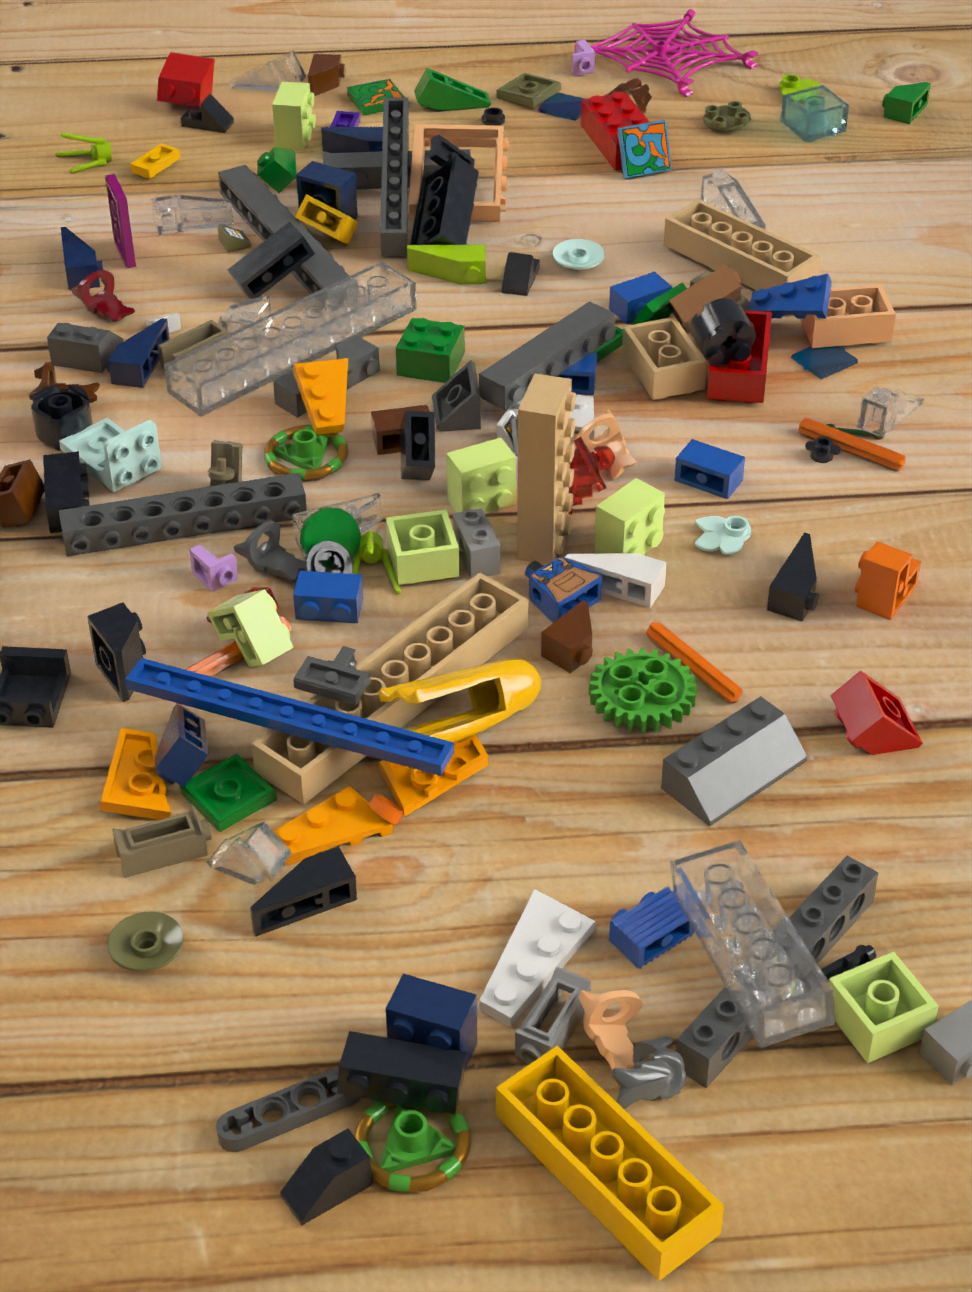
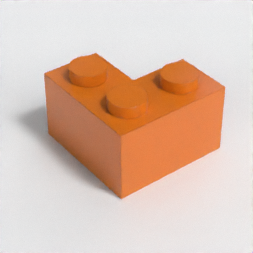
[855,541,921,620]

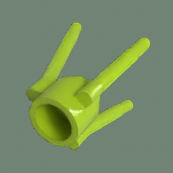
[55,133,112,173]
[352,530,401,594]

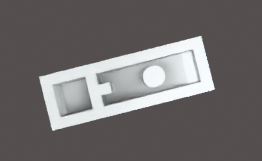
[565,553,666,608]

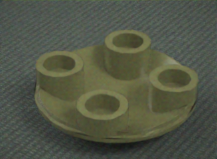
[703,101,751,130]

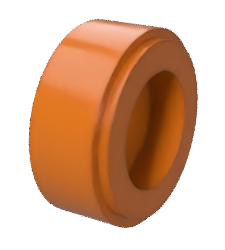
[368,794,404,825]

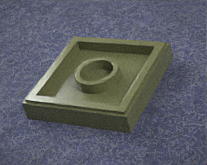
[496,73,561,108]

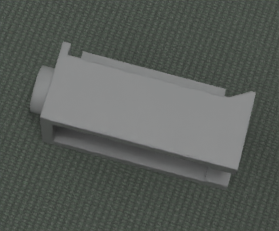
[515,967,591,1064]

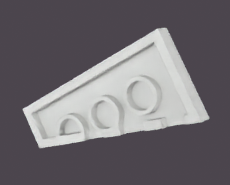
[479,889,596,1027]

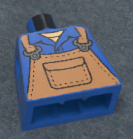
[525,557,602,623]

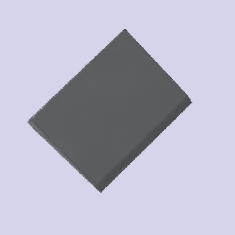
[432,360,481,432]

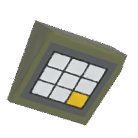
[217,224,251,252]

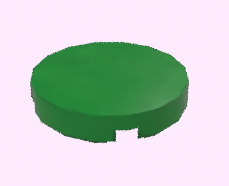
[300,507,361,569]

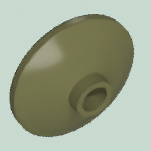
[108,911,184,972]

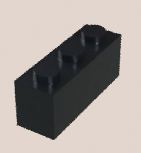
[228,222,315,302]
[43,451,90,533]
[337,1031,466,1115]

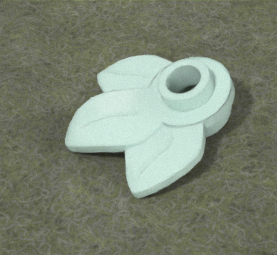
[695,516,751,555]

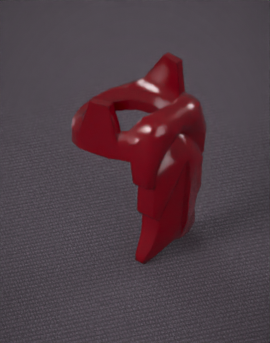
[71,270,135,322]

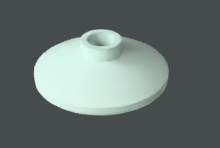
[553,239,605,270]

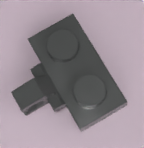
[293,646,370,706]

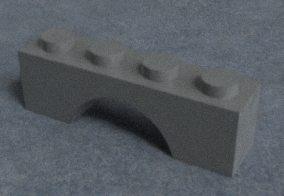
[273,335,380,418]

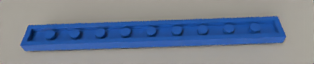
[125,658,454,776]

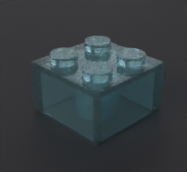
[780,85,849,142]

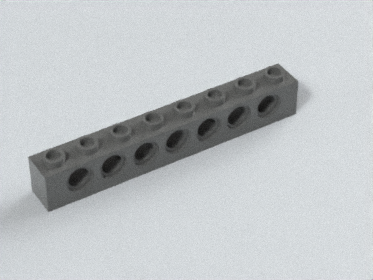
[380,97,409,256]
[59,472,307,556]
[676,855,878,1088]

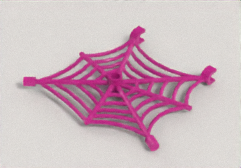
[575,9,759,97]

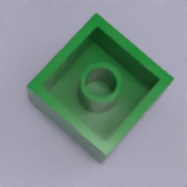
[396,318,465,383]

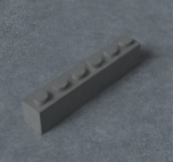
[323,149,471,189]
[479,301,616,410]

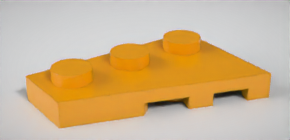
[293,358,348,435]
[100,728,171,820]
[380,735,488,817]
[265,786,393,865]

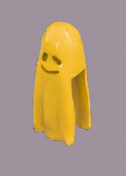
[379,659,541,742]

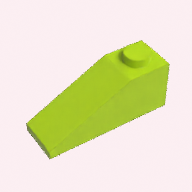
[407,244,486,284]

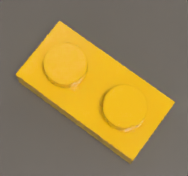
[130,143,181,179]

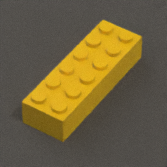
[496,1046,724,1281]

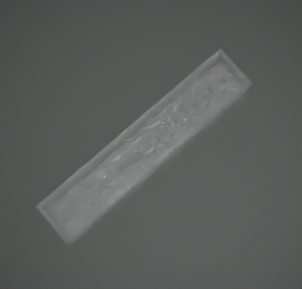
[164,261,417,417]

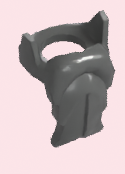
[234,521,306,581]
[612,1036,686,1109]

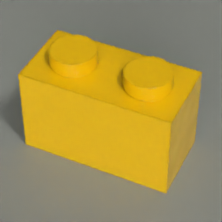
[295,194,359,245]

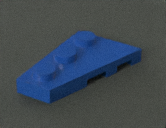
[749,273,832,319]

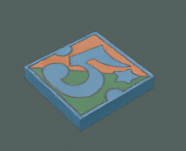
[617,120,672,178]

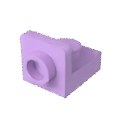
[572,40,595,76]
[189,544,238,592]

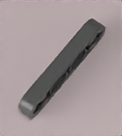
[216,1067,361,1152]

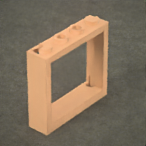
[409,124,509,222]

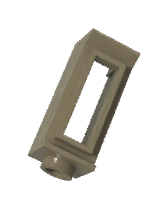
[159,320,231,380]
[112,807,212,878]

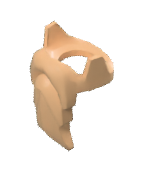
[575,409,637,479]
[578,990,643,1070]

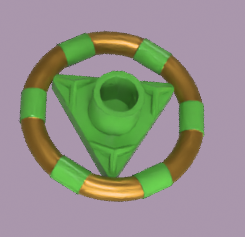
[264,425,348,481]
[354,1101,471,1193]

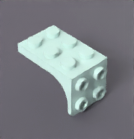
[59,418,162,492]

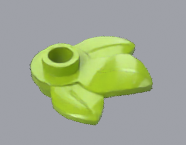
[779,74,821,103]

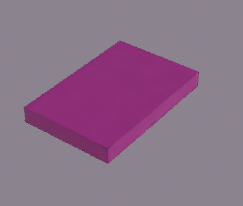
[105,173,136,268]

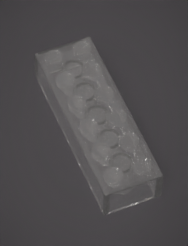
[670,840,835,1048]

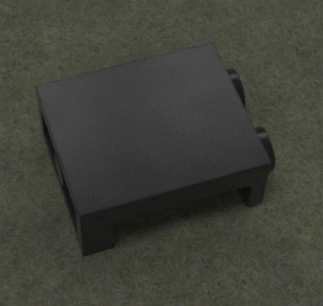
[0,646,71,728]

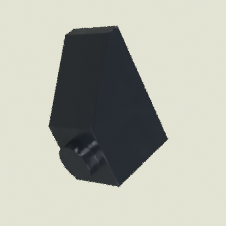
[280,1128,372,1226]

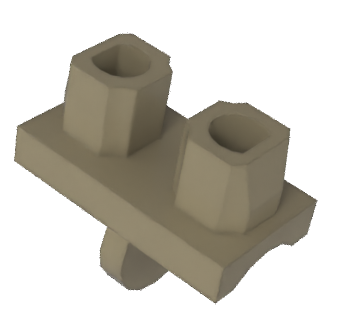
[208,440,243,486]

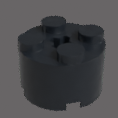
[690,298,756,366]
[31,385,93,451]

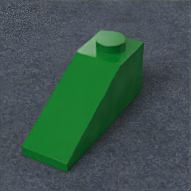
[414,67,492,111]

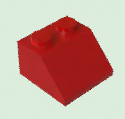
[157,52,215,107]
[830,670,923,755]

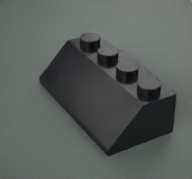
[410,155,479,245]

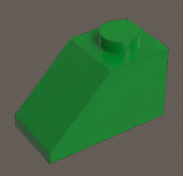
[882,82,931,124]
[257,147,296,193]

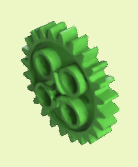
[589,648,697,733]

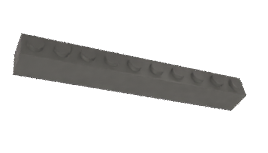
[218,165,358,313]

